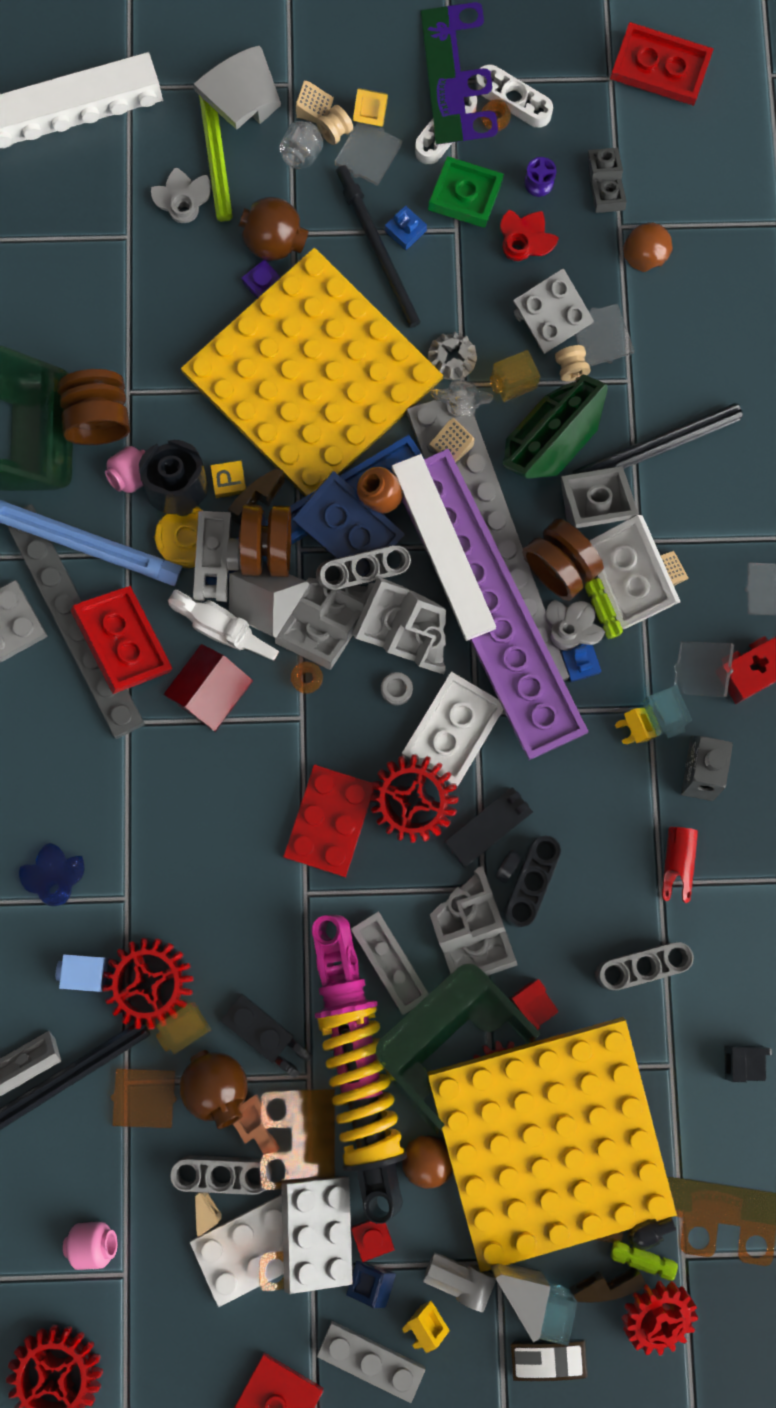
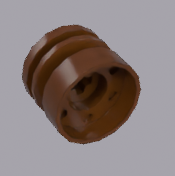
[58,369,131,445]

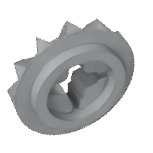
[428,331,477,380]

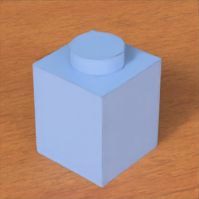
[55,954,109,992]

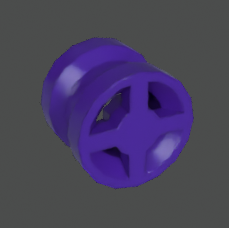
[524,157,557,197]

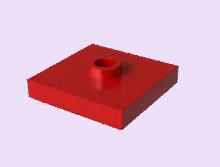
[234,1352,324,1408]

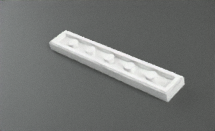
[392,454,496,641]

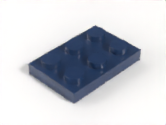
[291,471,405,577]

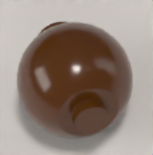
[238,197,309,261]
[180,1050,248,1129]

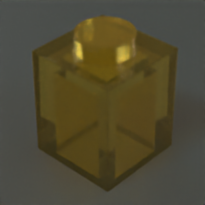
[489,350,541,402]
[156,1002,212,1054]

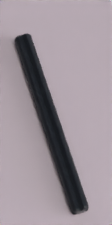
[571,403,743,475]
[0,1022,150,1130]

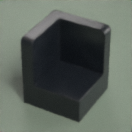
[724,1046,772,1083]

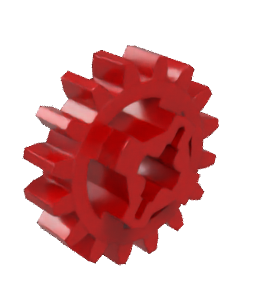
[621,1281,698,1356]

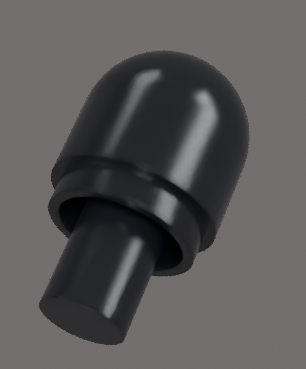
[628,1217,676,1250]

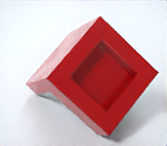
[509,979,558,1032]

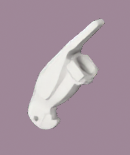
[168,590,279,661]

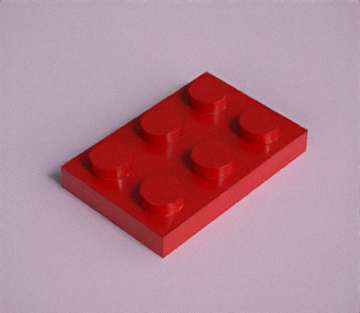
[610,22,714,106]
[70,586,172,694]
[284,765,374,878]

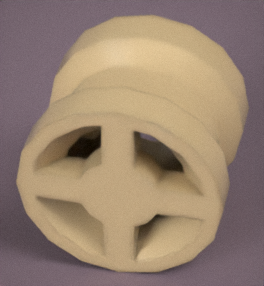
[316,105,353,145]
[555,345,591,382]

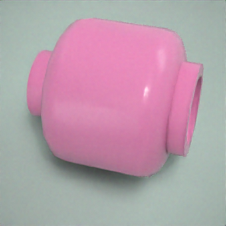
[105,446,146,493]
[63,1222,117,1270]

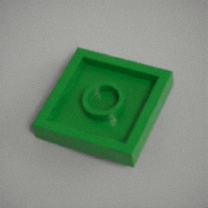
[428,156,504,228]

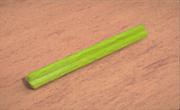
[199,95,233,222]

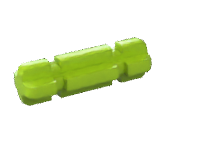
[585,578,623,639]
[610,1241,678,1281]

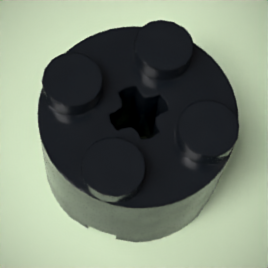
[139,439,208,516]

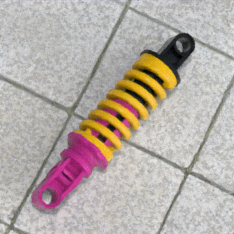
[312,915,407,1224]

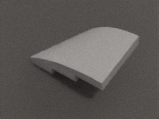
[194,46,281,130]
[352,577,446,675]
[275,578,375,670]
[430,866,518,987]

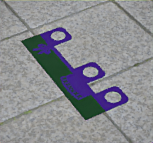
[421,2,498,145]

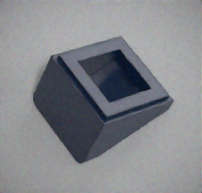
[346,1261,396,1308]

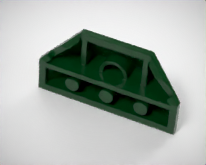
[503,374,608,478]

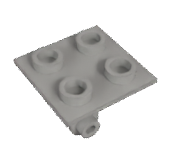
[513,268,594,354]

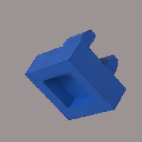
[385,206,427,250]
[560,644,602,683]

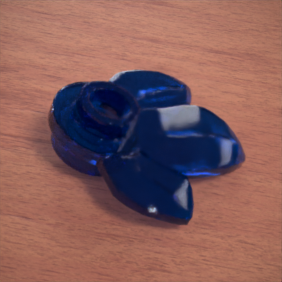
[19,843,85,907]

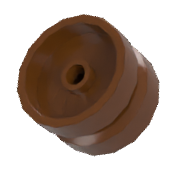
[239,504,292,577]
[522,519,604,601]

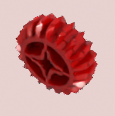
[370,754,459,843]
[102,938,194,1030]
[6,1325,103,1408]

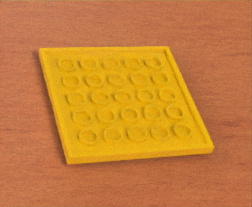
[181,247,443,497]
[427,1017,677,1273]

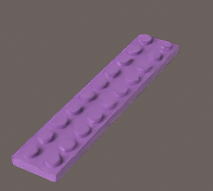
[393,449,589,761]

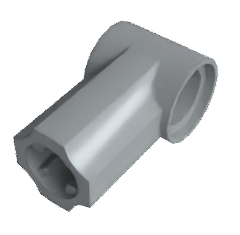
[423,1252,496,1312]

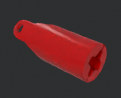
[662,827,698,903]

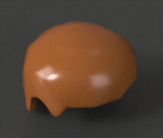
[623,222,673,272]
[402,1135,453,1189]

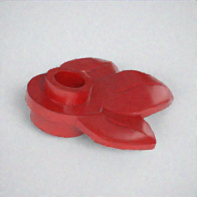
[500,210,559,261]

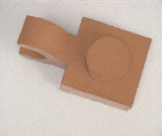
[233,1094,280,1158]

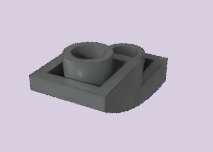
[588,147,627,213]

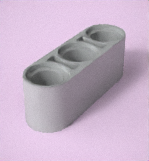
[316,546,411,590]
[595,942,694,990]
[170,1155,272,1195]

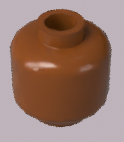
[357,467,403,513]

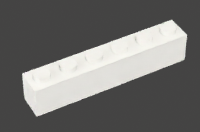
[0,52,163,148]

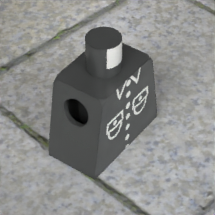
[681,735,733,801]

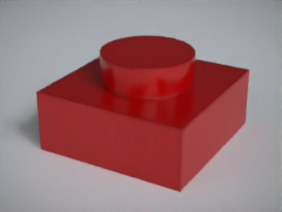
[351,1220,395,1262]

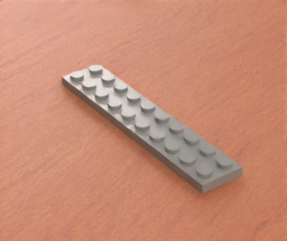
[407,391,569,681]

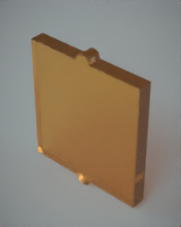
[111,1069,177,1128]

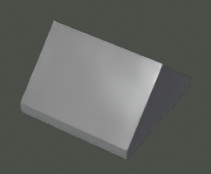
[561,466,639,528]
[229,564,310,638]
[491,1264,550,1343]

